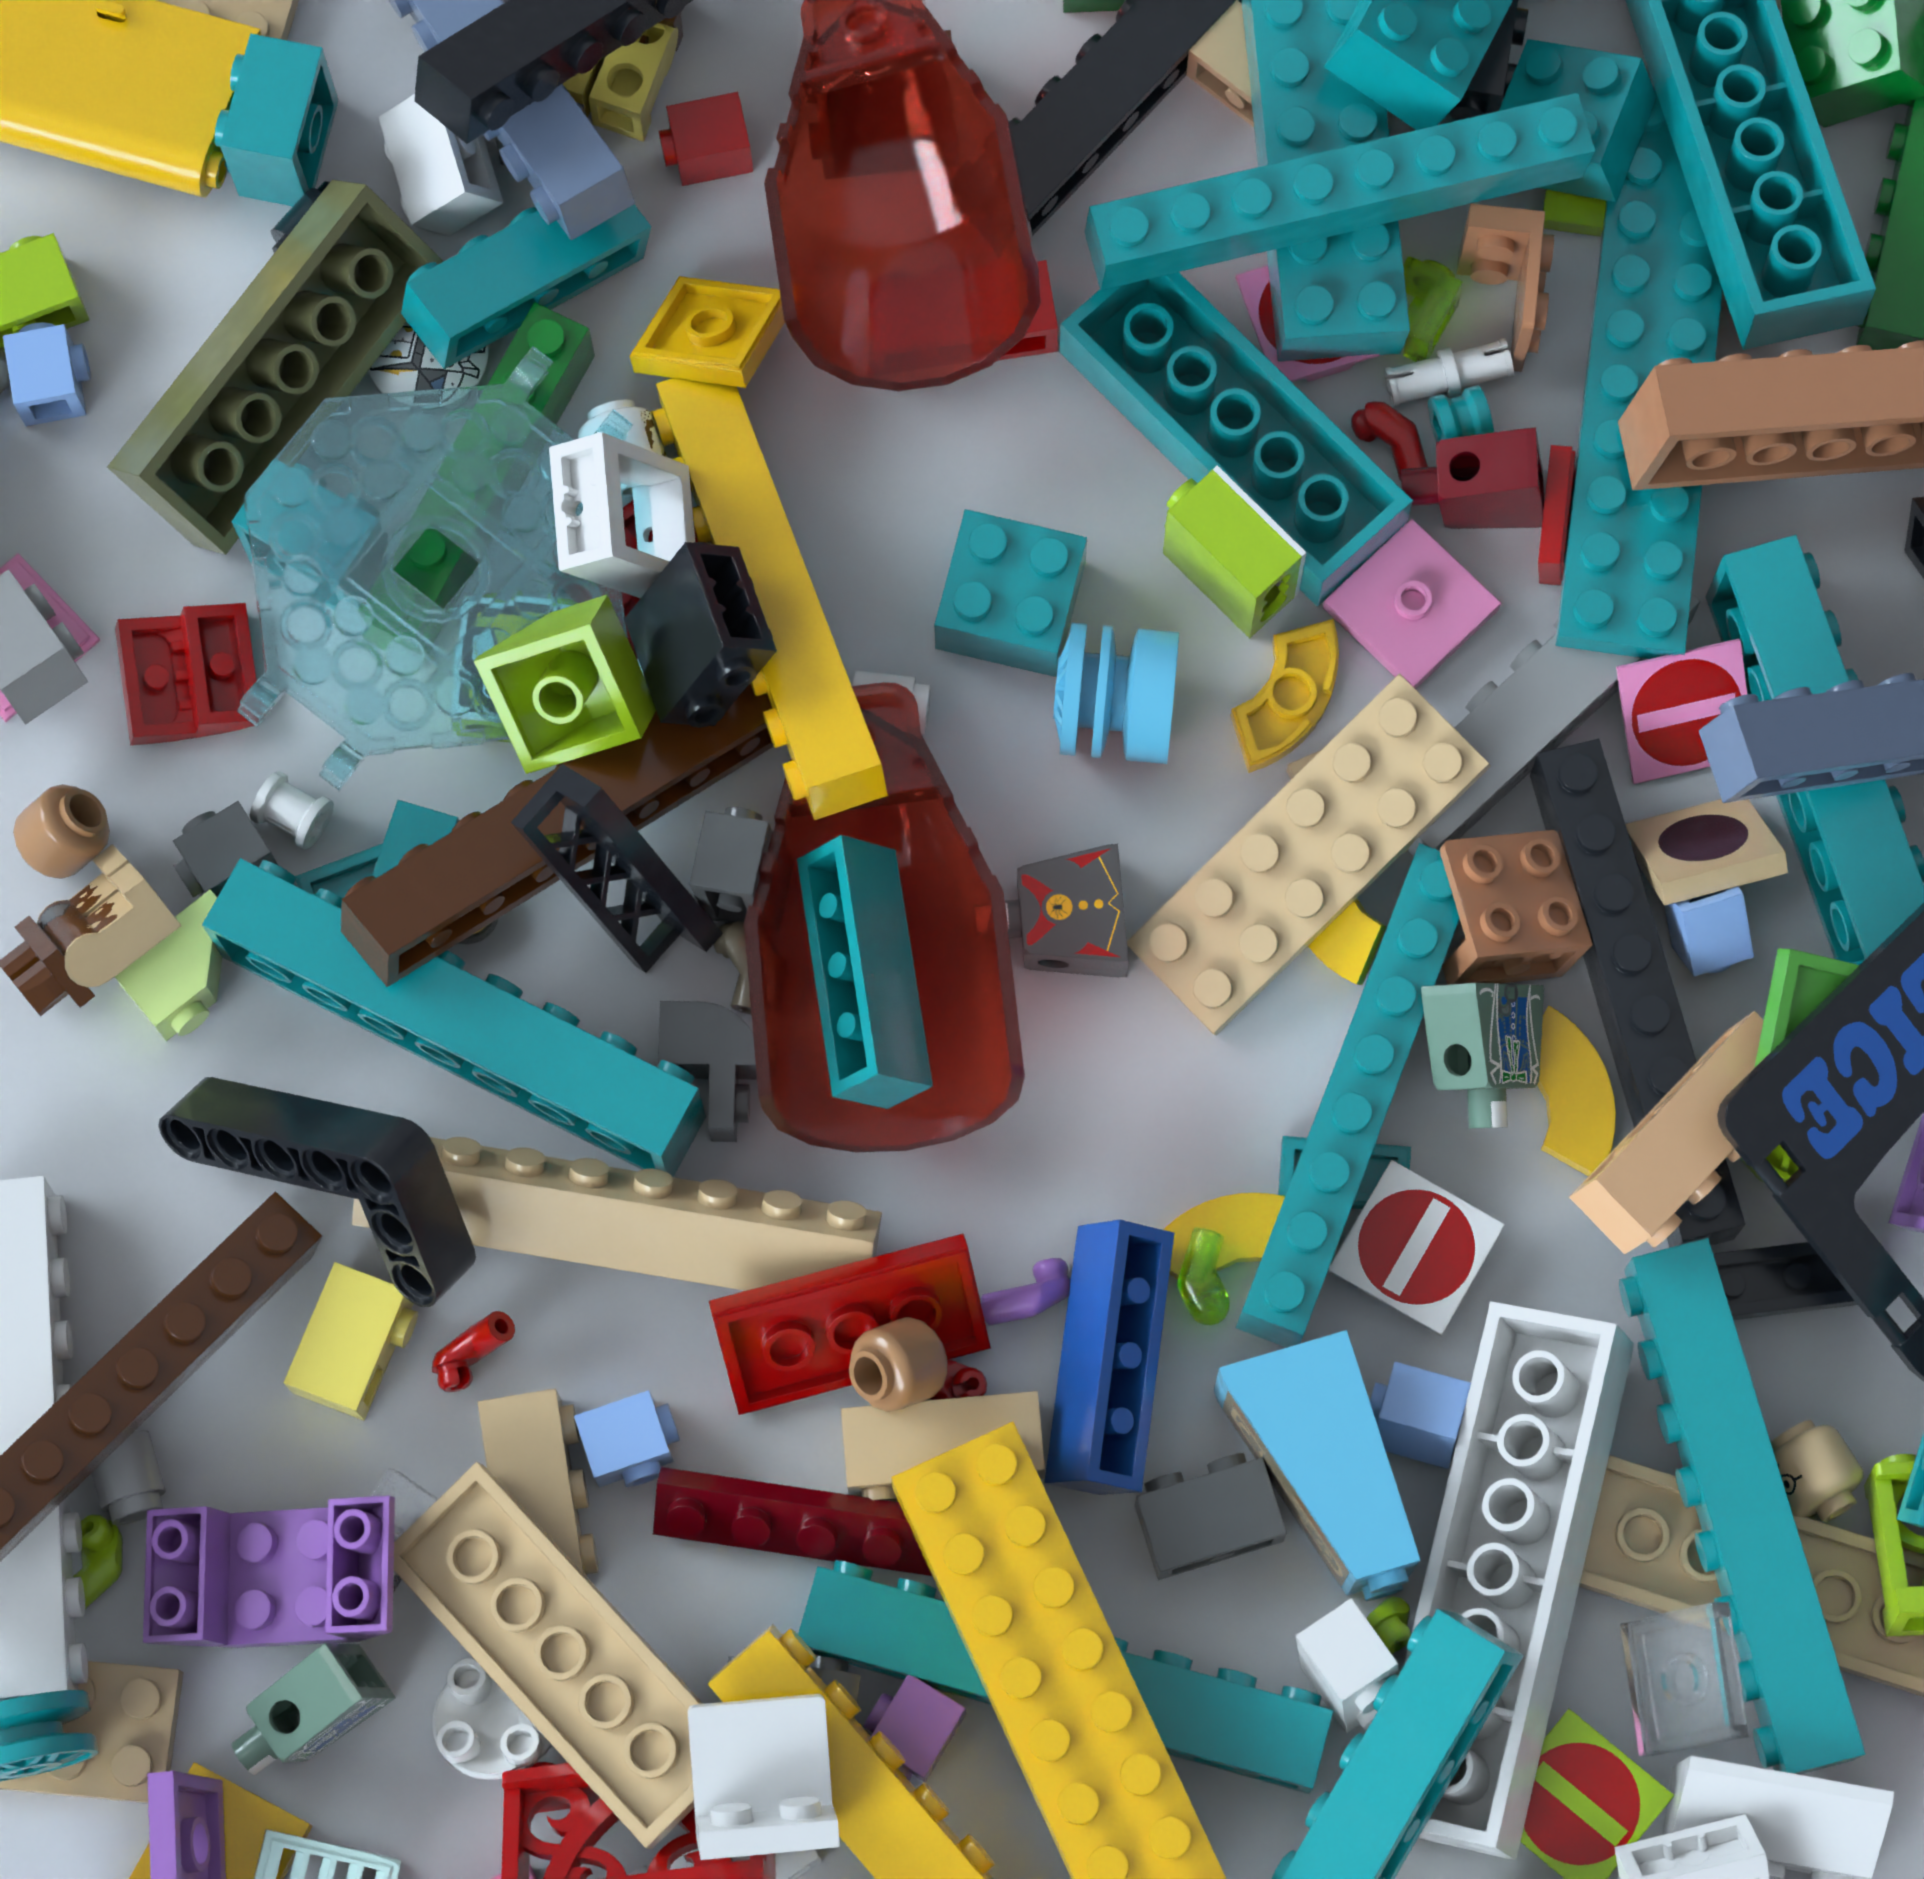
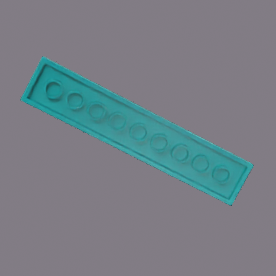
[1555,90,1722,659]

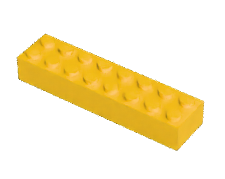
[891,1421,1226,1879]

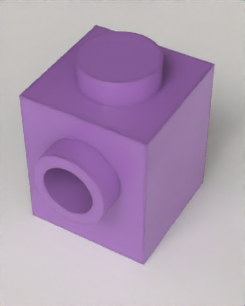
[863,1675,967,1783]

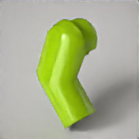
[73,1514,123,1609]
[1366,1596,1411,1654]

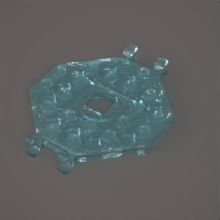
[237,346,633,791]

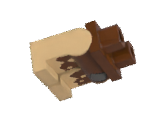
[0,844,181,1016]

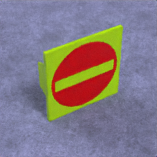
[1520,1708,1675,1879]

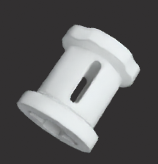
[249,771,334,850]

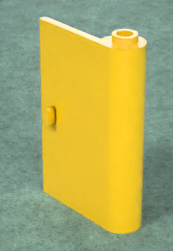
[0,0,261,198]

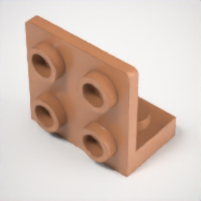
[1456,203,1554,372]
[1440,830,1593,985]

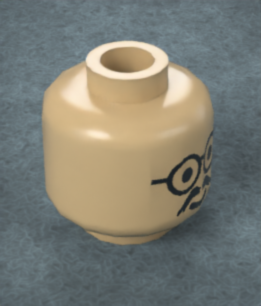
[1771,1420,1864,1523]

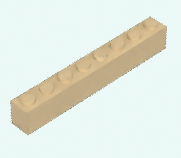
[352,1137,882,1291]

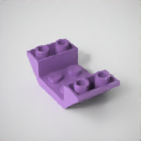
[143,1495,395,1648]

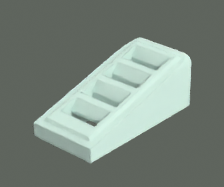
[254,1829,401,1879]

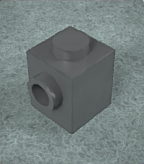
[173,801,278,898]

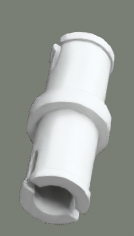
[1384,338,1514,407]

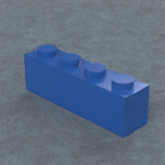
[1044,1219,1174,1495]

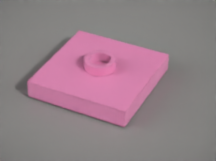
[1323,519,1501,689]

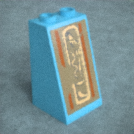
[1213,1330,1420,1601]

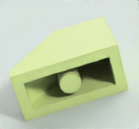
[115,889,222,1041]

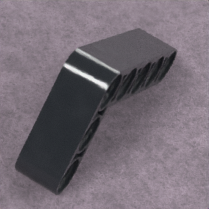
[158,1077,476,1307]

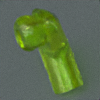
[1177,1228,1230,1325]

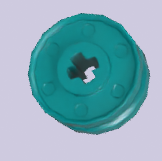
[0,1690,99,1782]

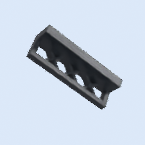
[511,764,723,973]

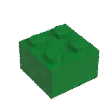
[1781,0,1924,128]

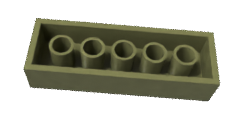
[107,180,444,555]

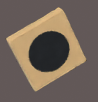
[1625,799,1788,906]

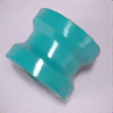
[1428,385,1494,442]

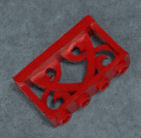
[501,1762,776,1879]

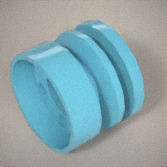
[1053,622,1179,764]

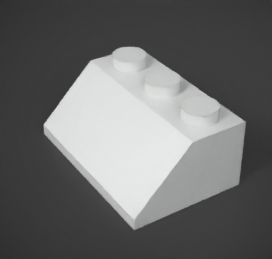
[1663,1756,1894,1879]

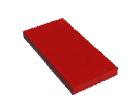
[709,1233,991,1415]

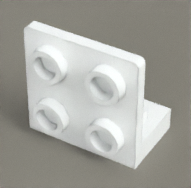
[688,1694,840,1860]

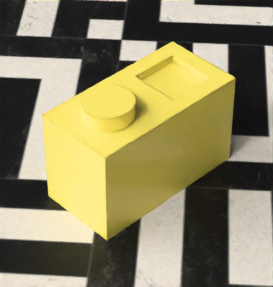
[283,1262,418,1421]

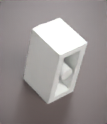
[378,94,504,236]
[1296,1598,1399,1734]

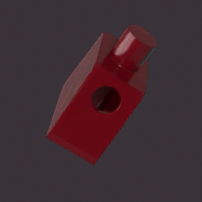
[1401,427,1545,529]

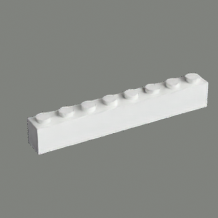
[0,1176,88,1701]

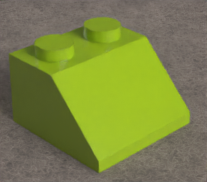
[474,594,656,774]

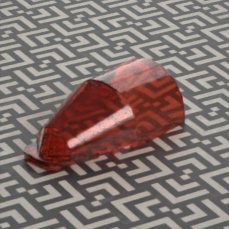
[764,0,1041,391]
[744,682,1025,1153]

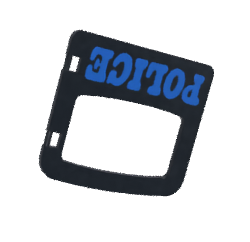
[1717,903,1924,1382]

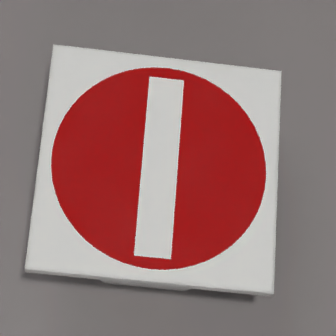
[1328,1160,1505,1336]

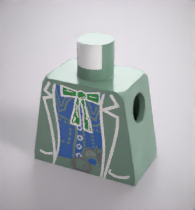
[1421,983,1544,1129]
[231,1643,396,1775]

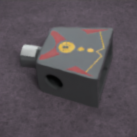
[981,844,1129,978]

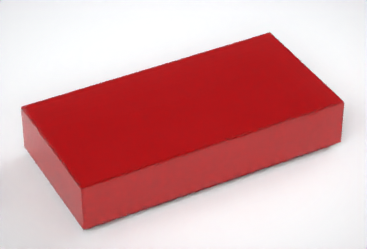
[1538,445,1576,586]

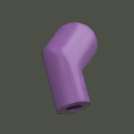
[981,1258,1071,1326]

